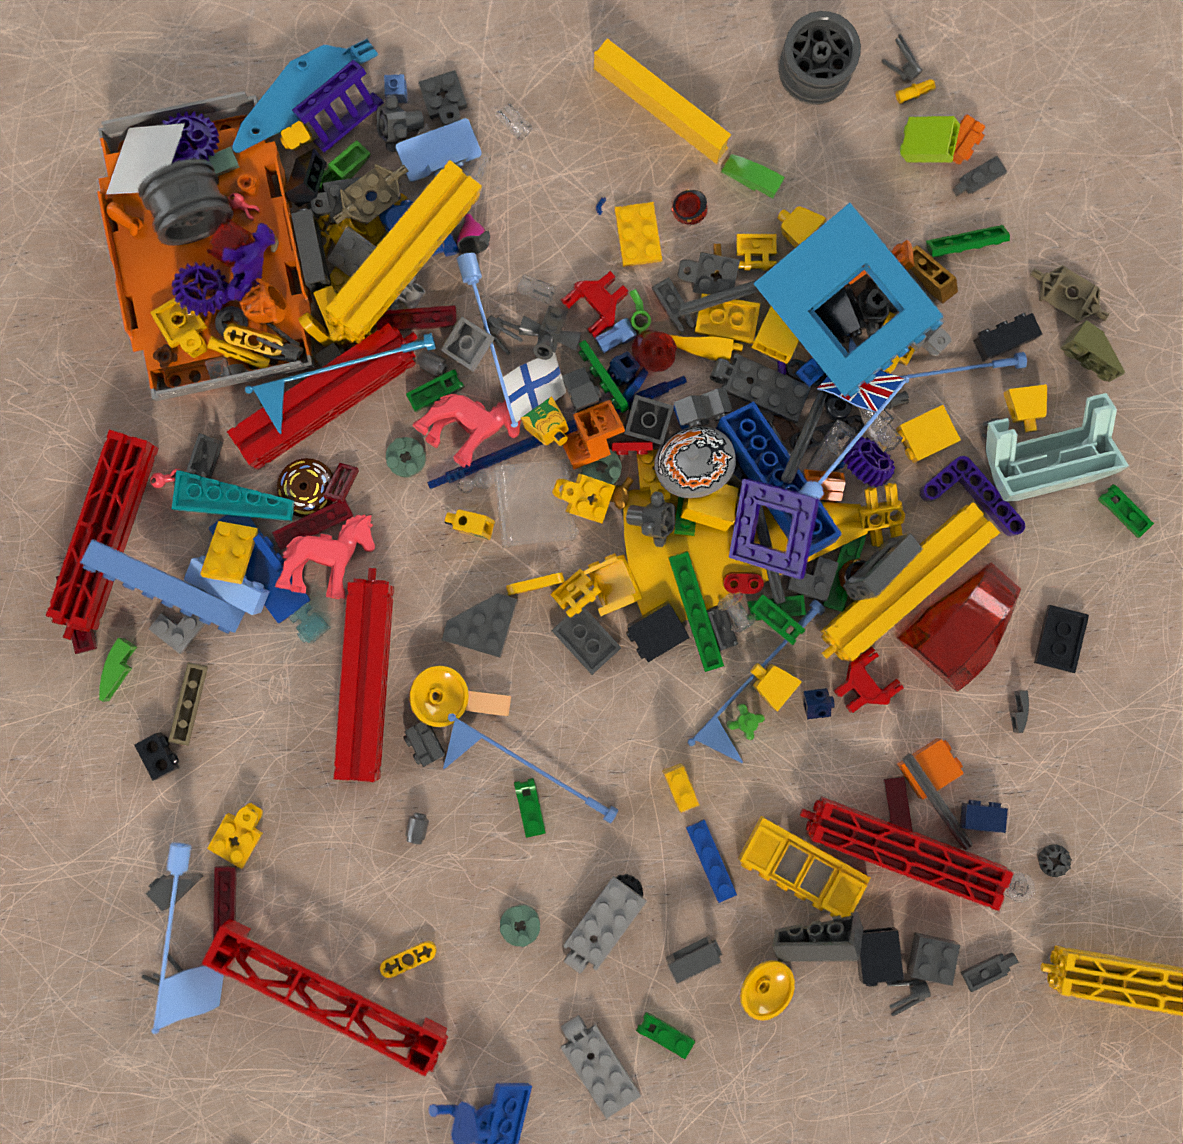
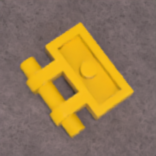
[736,234,777,271]
[550,568,601,618]

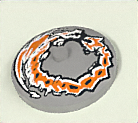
[655,426,736,498]

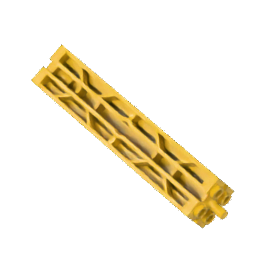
[325,160,482,344]
[820,502,1000,661]
[1041,945,1183,1016]

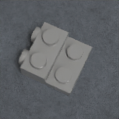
[441,316,495,372]

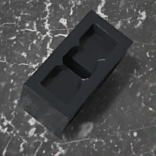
[134,732,180,781]

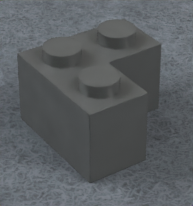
[562,367,602,413]
[674,389,733,428]
[785,556,839,602]

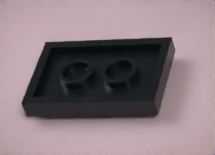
[1034,605,1089,673]

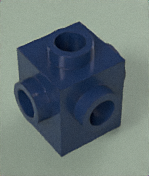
[607,351,641,387]
[803,688,835,720]

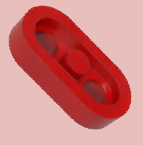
[723,572,764,594]

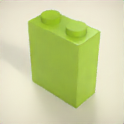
[900,116,960,163]

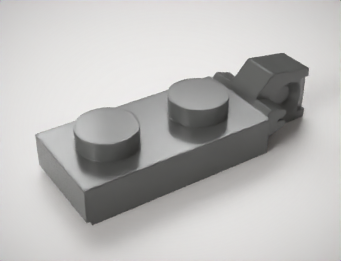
[953,156,1007,197]
[960,953,1019,992]

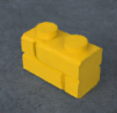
[280,121,314,151]

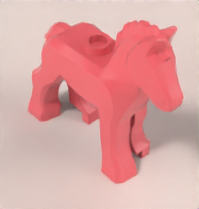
[413,394,522,467]
[275,515,375,599]

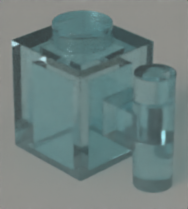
[289,602,331,644]

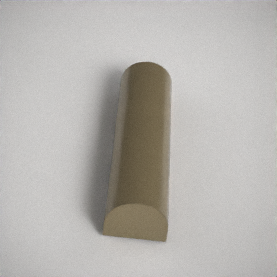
[168,662,208,746]

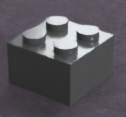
[622,394,674,445]
[907,932,960,986]

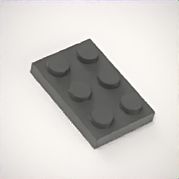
[551,607,621,675]

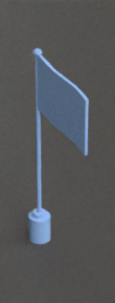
[151,843,224,1034]

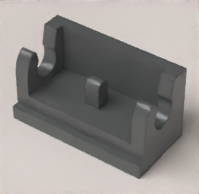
[186,433,224,479]
[707,607,738,651]

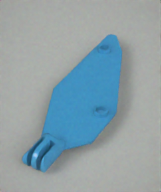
[232,38,378,153]

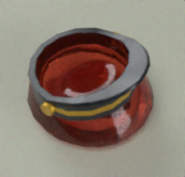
[672,189,708,225]

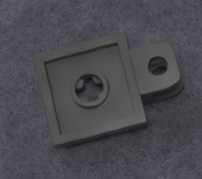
[418,70,468,126]
[306,177,361,224]
[677,252,740,295]

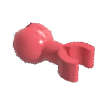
[228,193,260,221]
[150,469,181,488]

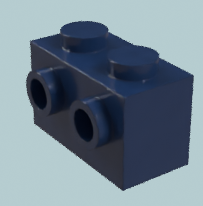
[960,800,1008,833]

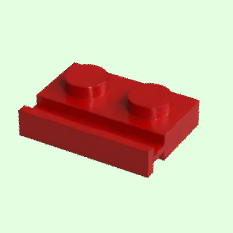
[612,441,653,455]

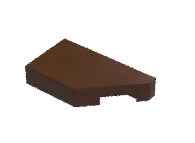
[772,415,800,442]

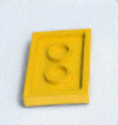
[614,202,662,267]
[694,293,760,344]
[200,521,258,584]

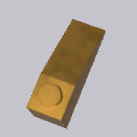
[911,245,958,304]

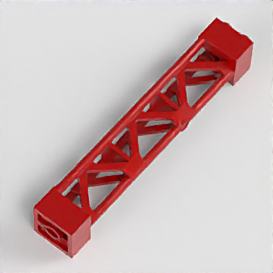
[201,918,448,1077]

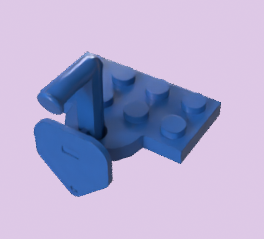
[428,1083,532,1144]

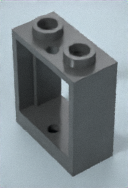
[666,936,723,984]

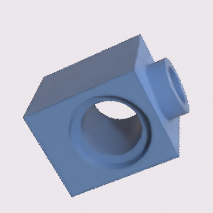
[384,74,408,103]

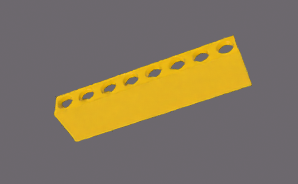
[594,38,732,164]

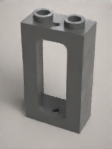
[291,208,331,294]
[843,533,923,601]

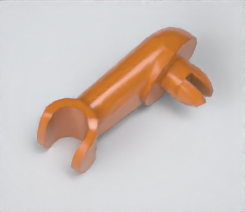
[106,202,143,236]

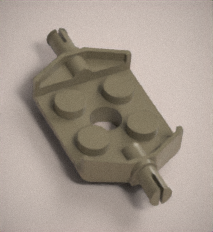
[332,164,409,225]
[1030,265,1109,323]

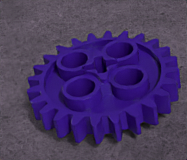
[162,111,220,164]

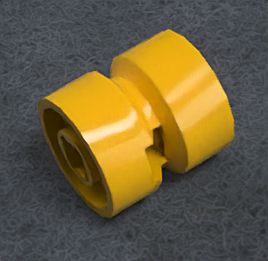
[329,218,367,244]

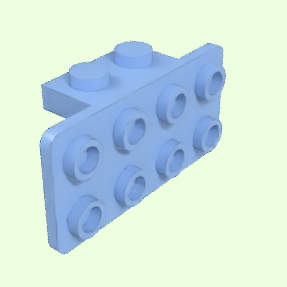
[395,118,482,182]

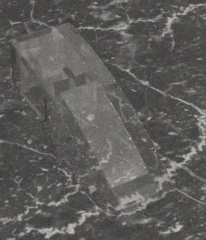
[858,407,903,452]
[806,419,856,471]

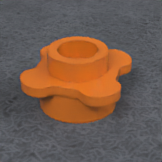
[236,173,258,195]

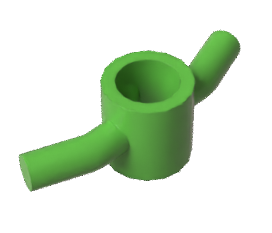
[629,289,651,351]

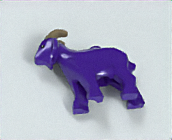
[215,223,279,305]

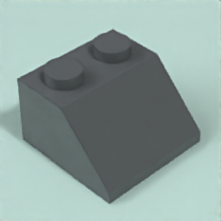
[146,873,204,912]

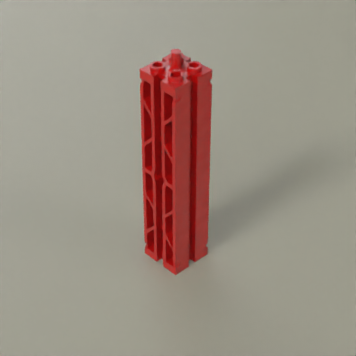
[226,323,418,470]
[45,429,159,640]
[333,568,394,782]
[800,796,1014,911]

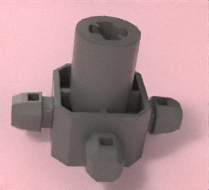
[377,94,424,152]
[856,278,899,335]
[626,492,676,547]

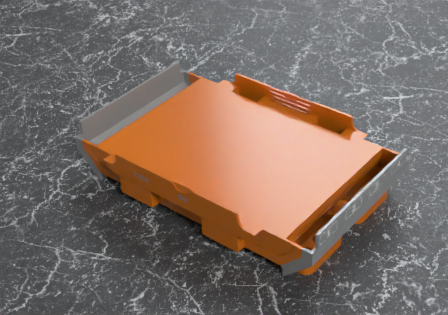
[97,91,314,401]

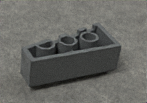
[772,911,863,962]

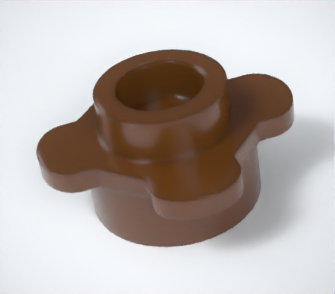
[153,344,178,369]

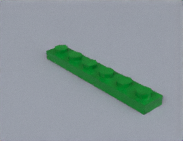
[668,551,724,672]

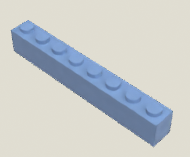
[80,539,245,634]

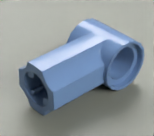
[595,318,638,354]

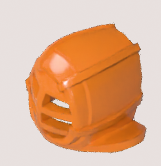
[239,277,287,324]

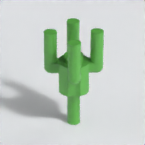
[726,703,765,740]

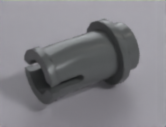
[885,391,909,410]

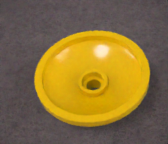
[409,666,469,727]
[740,960,795,1020]

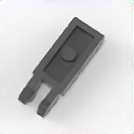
[652,277,695,334]

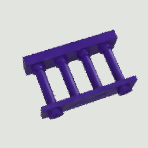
[292,60,384,152]

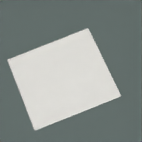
[106,124,184,194]

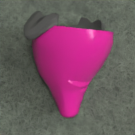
[457,214,490,254]

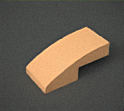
[466,691,511,716]

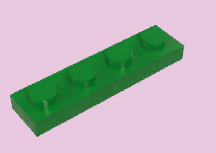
[926,225,1010,257]
[578,340,629,413]
[823,535,866,612]

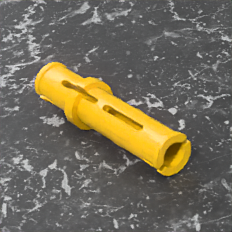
[207,336,270,369]

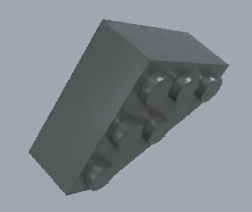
[442,594,518,658]

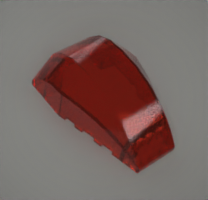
[896,562,1021,692]

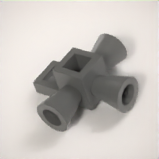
[519,306,582,360]

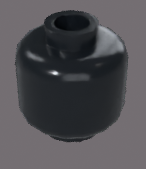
[824,395,852,421]

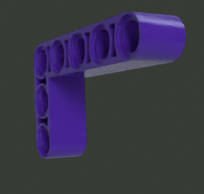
[919,456,1025,536]

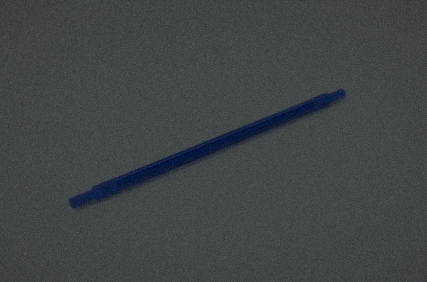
[427,375,687,489]

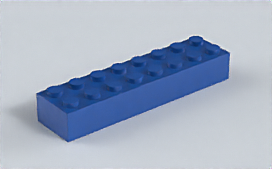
[716,402,842,557]

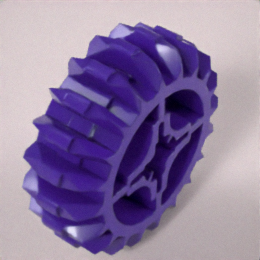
[172,261,229,317]
[844,436,895,487]

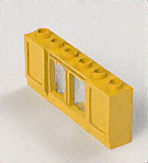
[738,816,871,918]

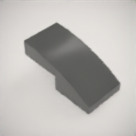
[1010,690,1029,733]

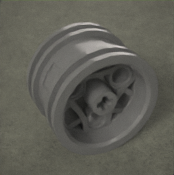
[778,11,861,105]
[138,159,233,246]

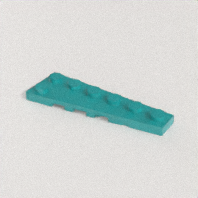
[172,470,294,521]

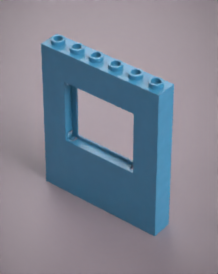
[753,203,944,397]

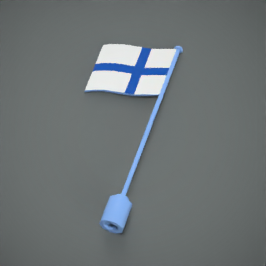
[457,253,566,428]

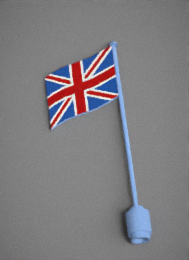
[799,370,909,498]

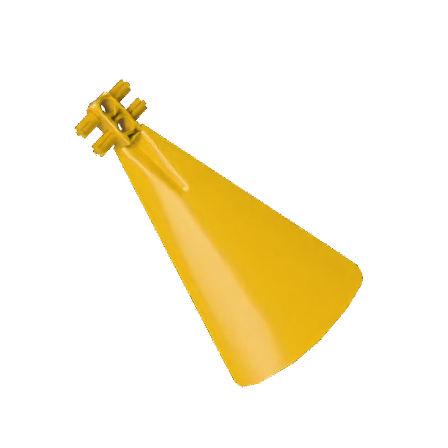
[623,483,905,623]

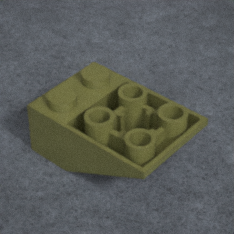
[1060,320,1125,382]

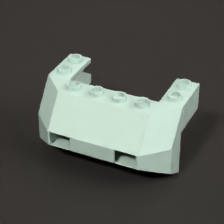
[986,393,1129,501]

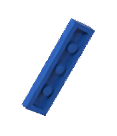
[686,819,737,903]

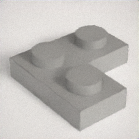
[149,613,205,654]

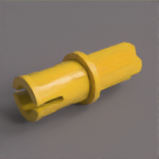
[895,79,936,104]

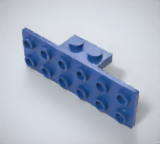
[208,515,311,623]

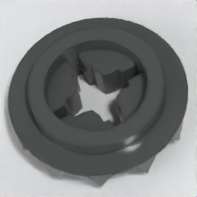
[215,306,249,338]
[1039,844,1072,878]

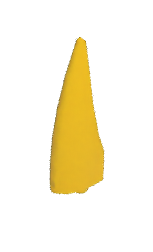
[654,333,743,362]

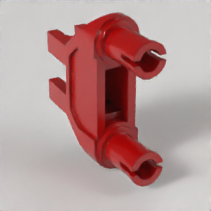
[561,271,628,338]
[833,647,904,713]

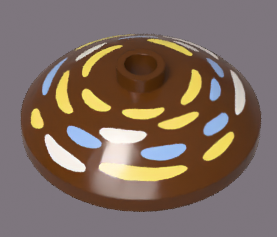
[276,458,337,518]

